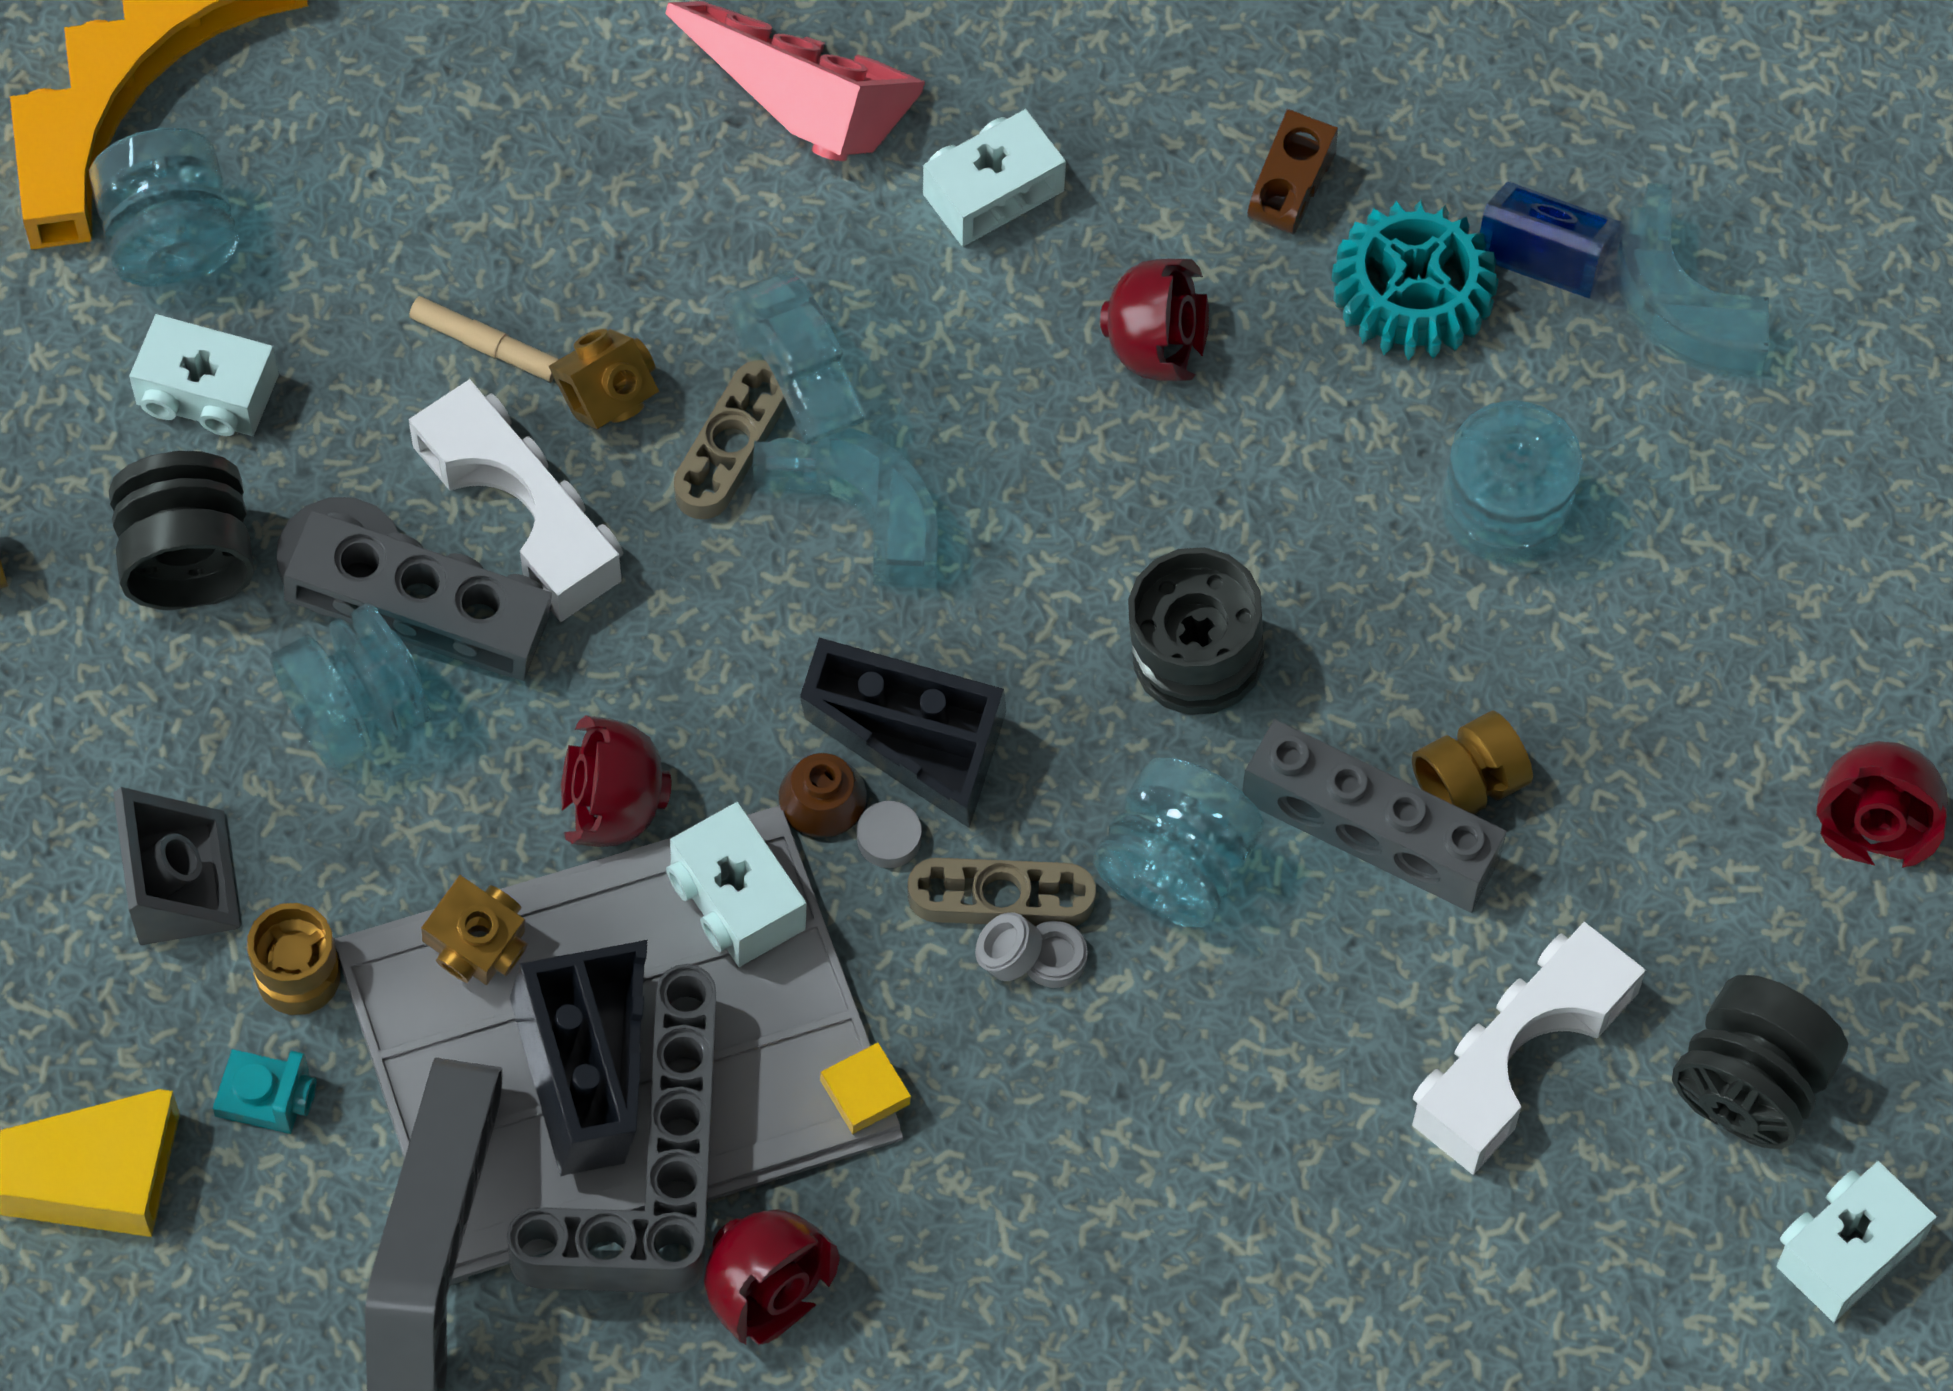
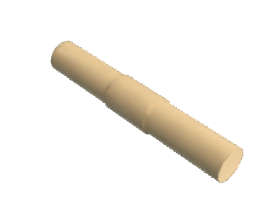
[409,296,559,382]

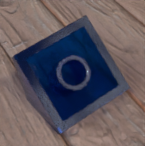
[1480,181,1621,299]

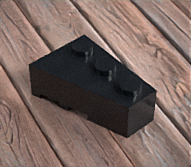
[800,637,1006,828]
[510,940,648,1176]

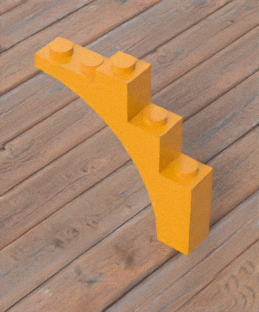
[10,0,308,250]

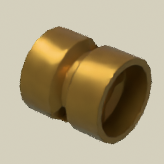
[1411,710,1533,814]
[247,903,340,1015]

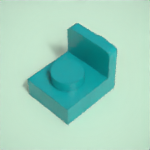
[212,1049,317,1134]

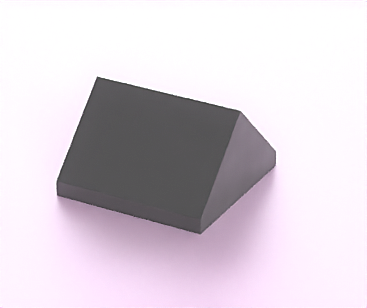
[113,787,240,945]

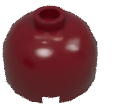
[1100,259,1209,381]
[561,715,672,847]
[1816,741,1948,868]
[704,1209,840,1345]

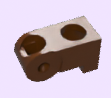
[1247,109,1338,235]

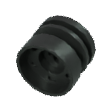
[109,451,254,610]
[1128,547,1264,715]
[1672,975,1849,1149]

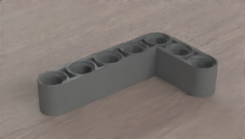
[507,964,716,1293]
[365,1057,503,1391]

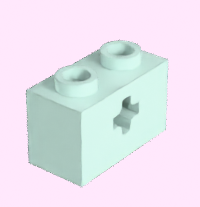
[923,109,1066,247]
[129,314,279,436]
[666,802,807,967]
[1776,1161,1937,1323]

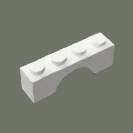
[409,379,623,622]
[1412,922,1646,1175]

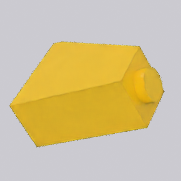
[0,1089,180,1237]

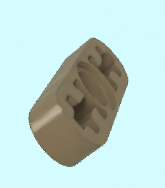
[674,360,788,519]
[907,858,1096,926]

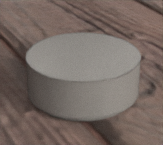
[857,801,921,868]
[975,912,1042,981]
[1027,921,1087,988]

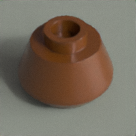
[779,753,867,838]

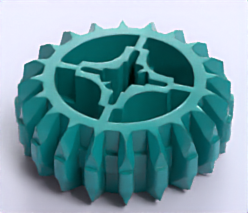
[1331,199,1498,361]

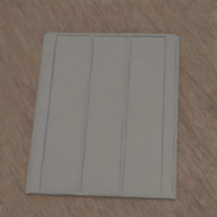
[334,805,903,1285]

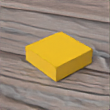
[820,1042,911,1134]

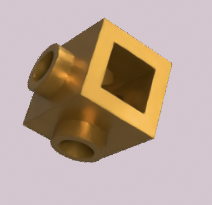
[548,329,659,429]
[421,875,528,985]

